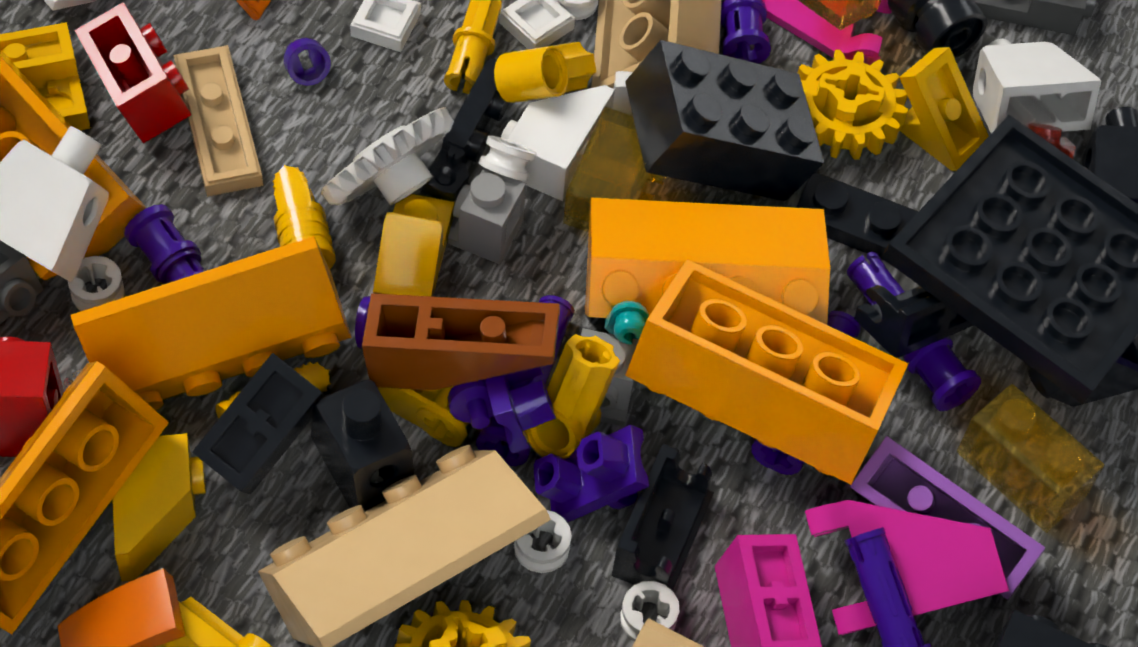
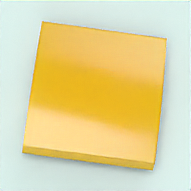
[0,22,90,130]

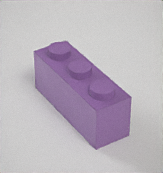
[850,436,1045,601]

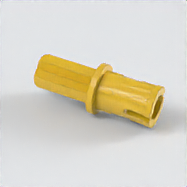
[444,0,502,94]

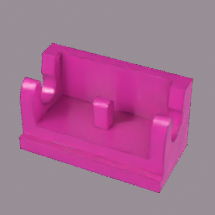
[714,534,822,647]

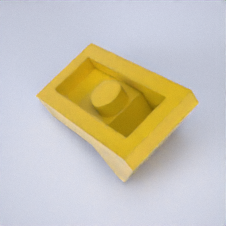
[899,47,989,171]
[373,194,455,297]

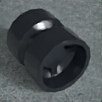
[888,0,988,58]

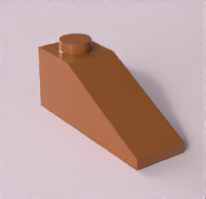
[362,293,560,391]

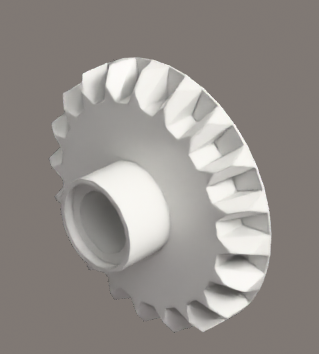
[321,107,454,206]

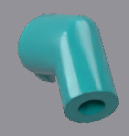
[604,301,649,344]

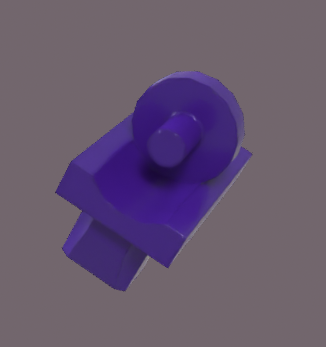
[447,367,556,454]
[533,425,649,523]

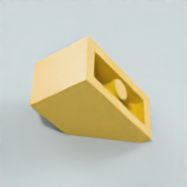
[113,433,206,581]

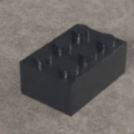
[625,40,824,201]

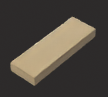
[173,45,263,197]

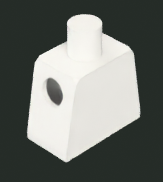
[973,39,1101,134]
[0,126,109,283]

